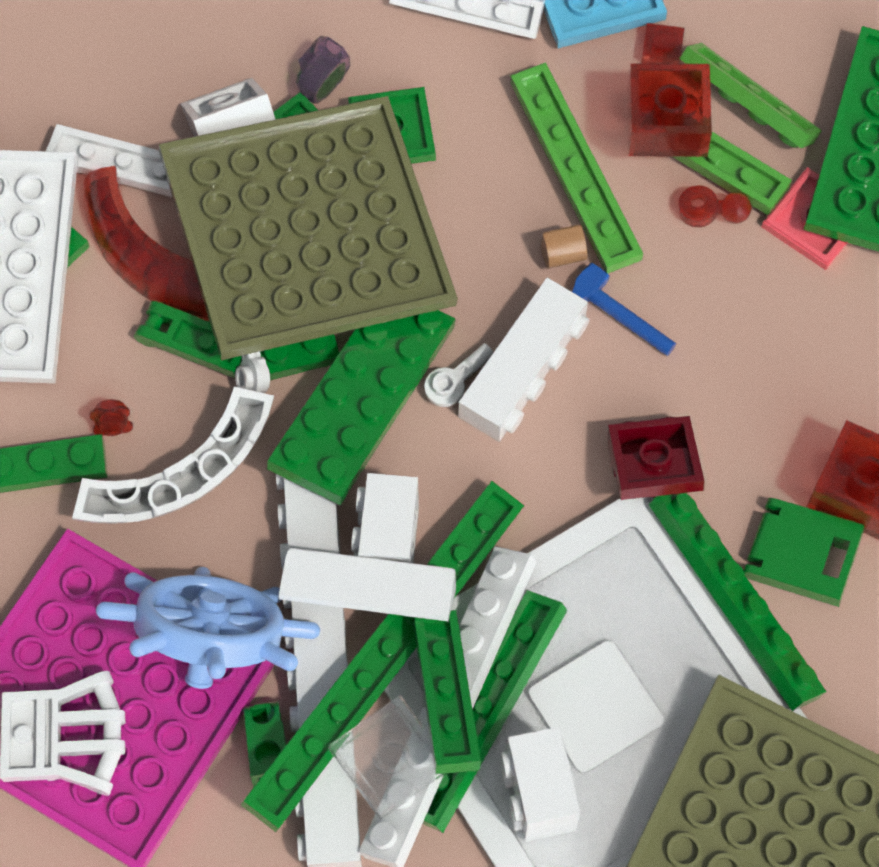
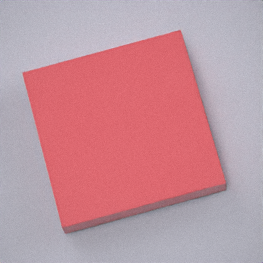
[761,167,847,270]

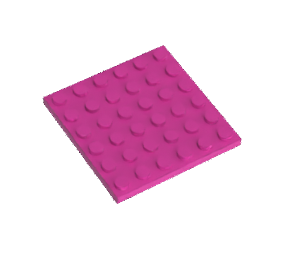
[0,528,274,867]

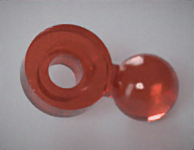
[678,185,752,228]

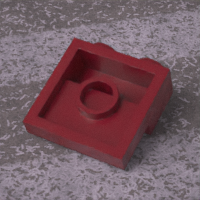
[607,416,705,500]

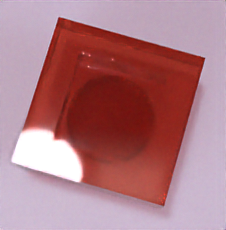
[641,23,685,68]

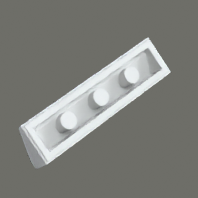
[279,548,456,621]

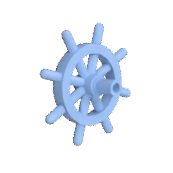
[96,567,320,689]

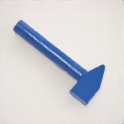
[572,263,677,356]

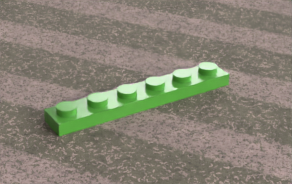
[510,62,643,274]

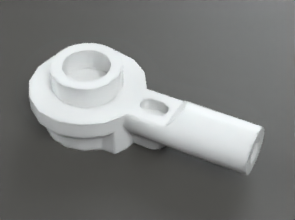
[424,343,494,407]
[235,351,270,393]

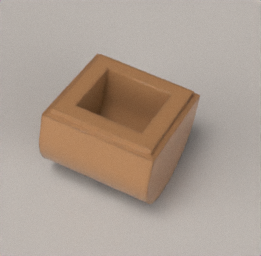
[540,224,588,269]

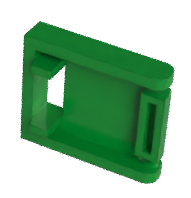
[743,498,865,607]

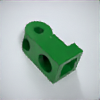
[244,701,287,787]

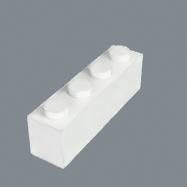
[459,278,589,442]

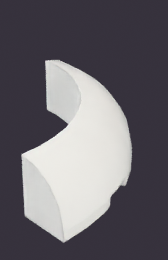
[72,387,274,524]

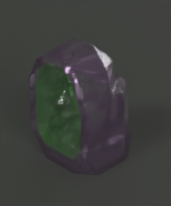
[296,36,351,103]

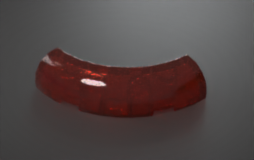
[82,166,209,321]

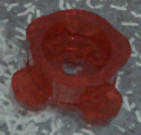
[89,399,133,436]

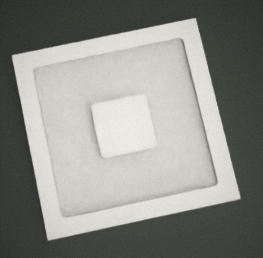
[384,497,807,867]

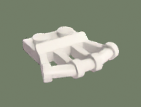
[0,671,125,796]

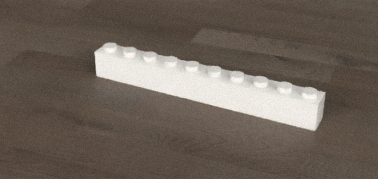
[276,474,362,867]

